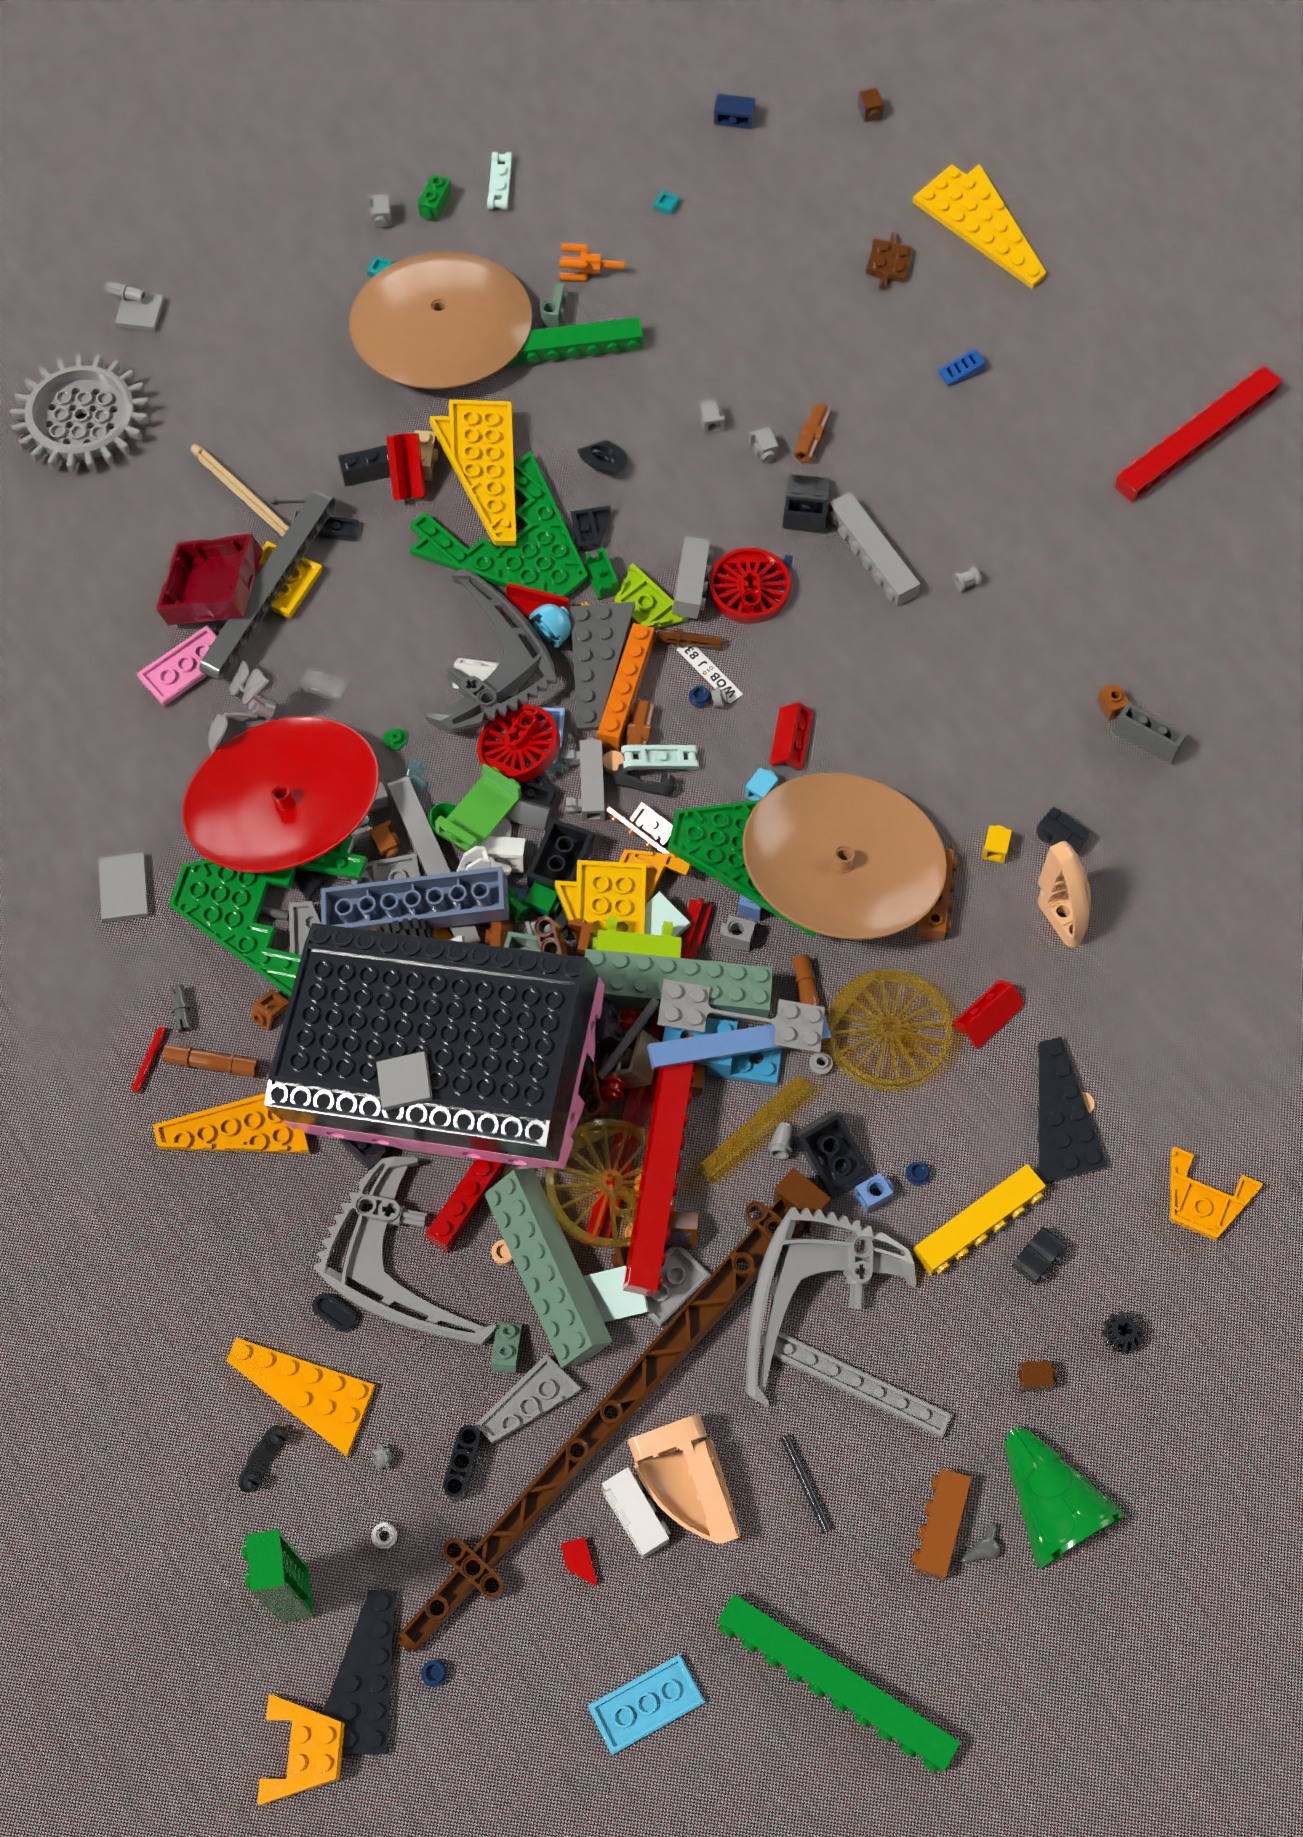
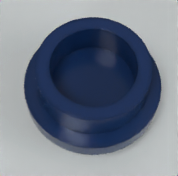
[689,686,711,707]
[906,1162,930,1186]
[421,1660,447,1688]

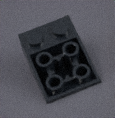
[782,474,831,532]

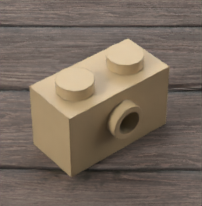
[415,430,439,481]

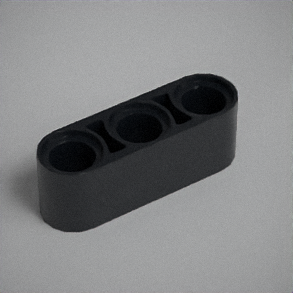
[443,1425,482,1502]

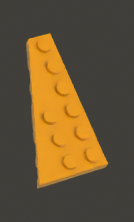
[227,1338,375,1458]

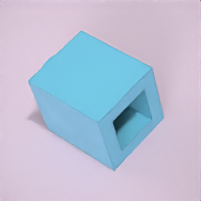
[744,767,779,801]

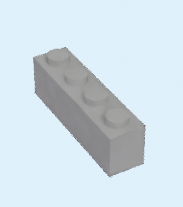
[672,536,712,619]

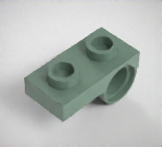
[540,283,568,328]
[491,1323,522,1374]

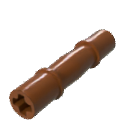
[792,955,828,1046]
[162,1044,259,1078]

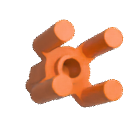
[560,243,625,282]

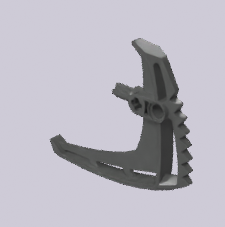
[425,569,557,733]

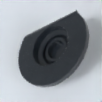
[576,440,628,473]

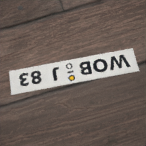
[676,645,743,704]

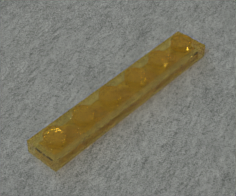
[695,1076,815,1184]

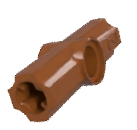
[794,403,831,463]
[624,700,654,761]

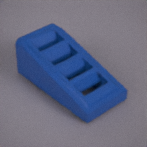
[938,349,985,387]

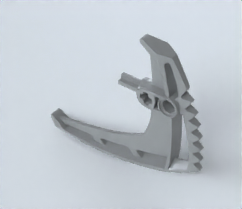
[313,1156,496,1345]
[746,1207,916,1406]

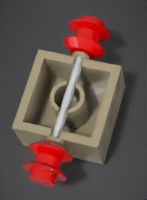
[600,1010,660,1101]

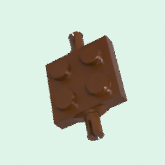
[865,232,913,290]

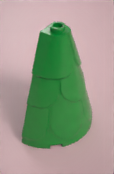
[1003,1426,1125,1570]

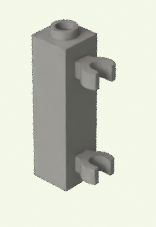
[564,738,605,822]

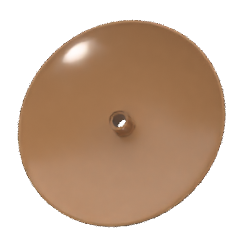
[349,252,532,389]
[742,773,947,940]

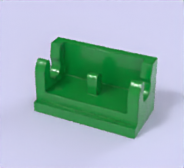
[584,547,619,600]

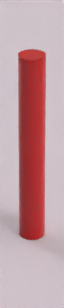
[131,1026,167,1093]

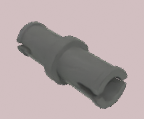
[168,984,192,1033]

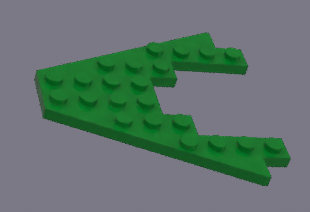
[409,451,588,597]
[667,800,817,937]
[169,835,367,997]

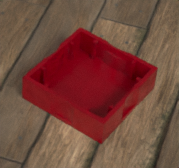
[156,533,263,626]

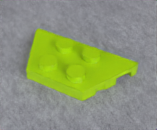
[614,563,689,629]

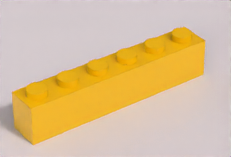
[912,1164,1046,1276]

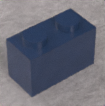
[714,93,756,130]

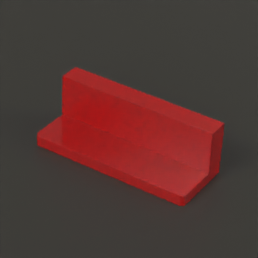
[386,433,426,500]
[502,583,570,622]
[769,701,813,771]
[952,979,1024,1048]

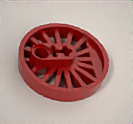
[709,548,791,624]
[477,705,560,783]

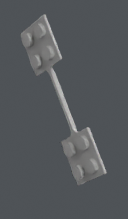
[657,979,825,1053]

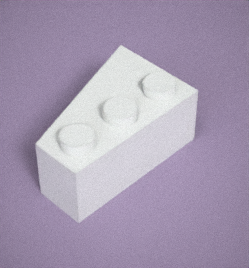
[602,1467,671,1559]

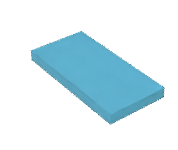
[588,1654,705,1755]

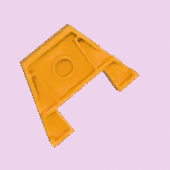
[619,849,692,905]
[1169,1147,1263,1240]
[257,1695,345,1805]

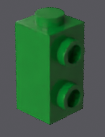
[417,174,452,222]

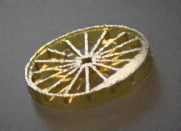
[826,969,952,1091]
[545,1119,676,1249]

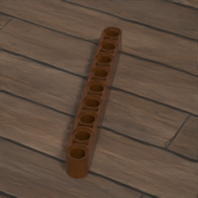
[534,916,608,1119]

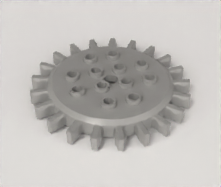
[10,354,150,473]

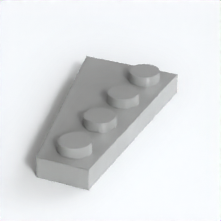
[475,1354,582,1445]

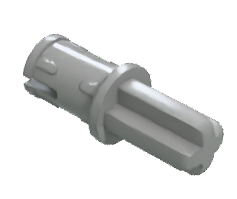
[105,281,146,303]

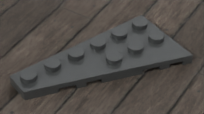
[570,602,635,731]

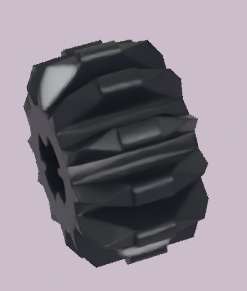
[1101,1311,1145,1354]

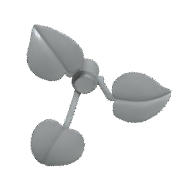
[208,661,276,753]

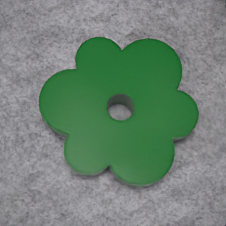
[383,727,407,751]

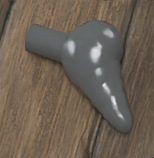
[961,1524,1000,1563]

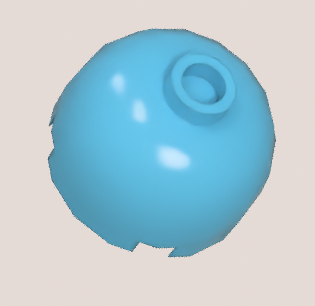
[529,604,572,647]

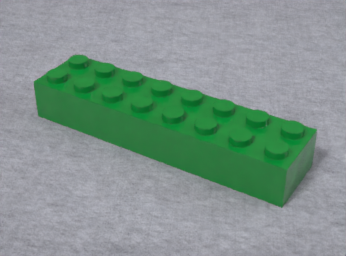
[242,1529,314,1624]

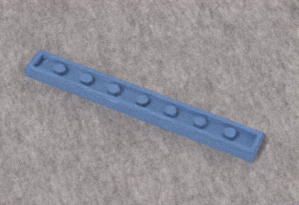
[647,1016,831,1069]

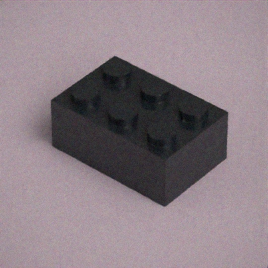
[526,818,595,892]

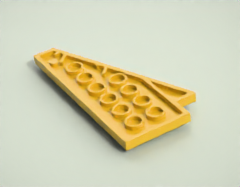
[912,164,1046,289]
[429,400,516,546]
[555,860,646,1030]

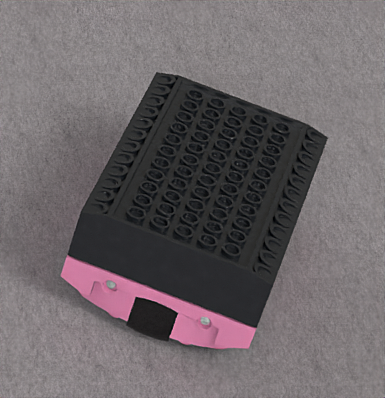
[264,923,604,1169]

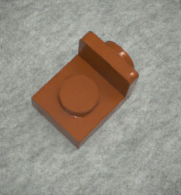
[251,989,289,1031]

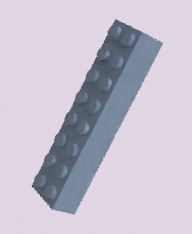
[321,866,509,931]

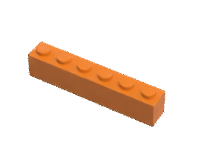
[597,623,654,751]

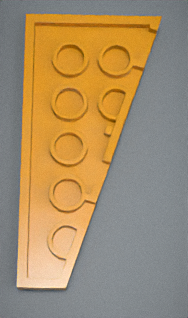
[153,1093,310,1153]

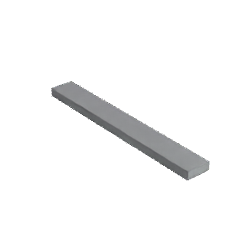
[760,1332,952,1439]

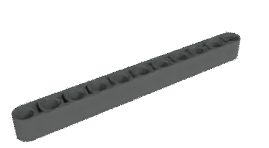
[199,490,336,680]

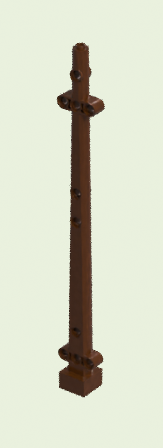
[398,1167,831,1653]

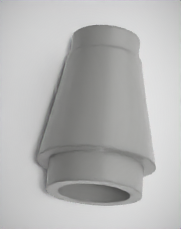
[768,1122,792,1160]

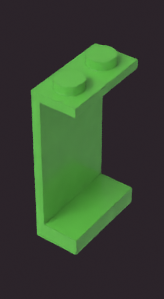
[435,764,521,852]

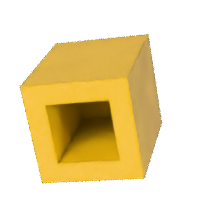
[982,825,1012,864]

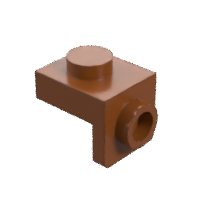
[567,918,593,957]

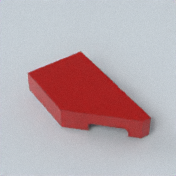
[561,1537,597,1586]

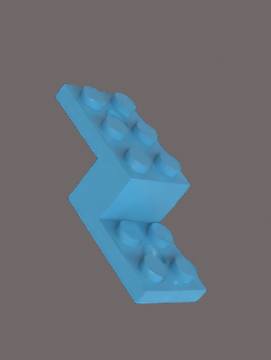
[663,1017,782,1086]

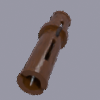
[656,628,722,650]

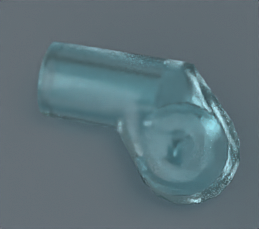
[406,759,428,791]

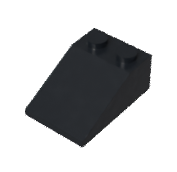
[792,1110,873,1199]

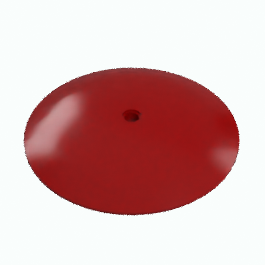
[182,716,379,873]

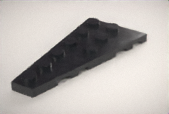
[1038,1037,1108,1184]
[322,1590,396,1755]

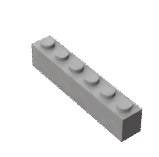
[827,492,920,607]

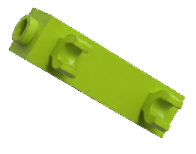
[592,916,682,958]

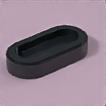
[312,1293,357,1333]

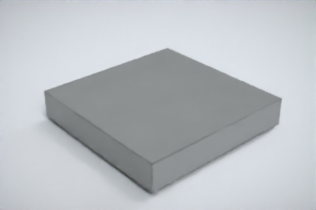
[114,293,165,332]
[376,1051,432,1111]

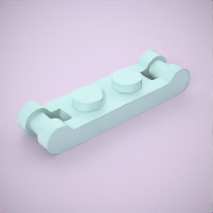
[487,152,512,210]
[621,745,700,771]

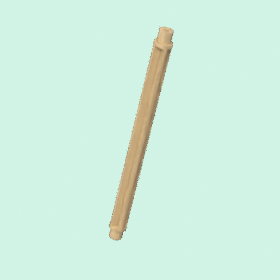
[190,444,289,537]

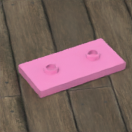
[137,625,217,707]

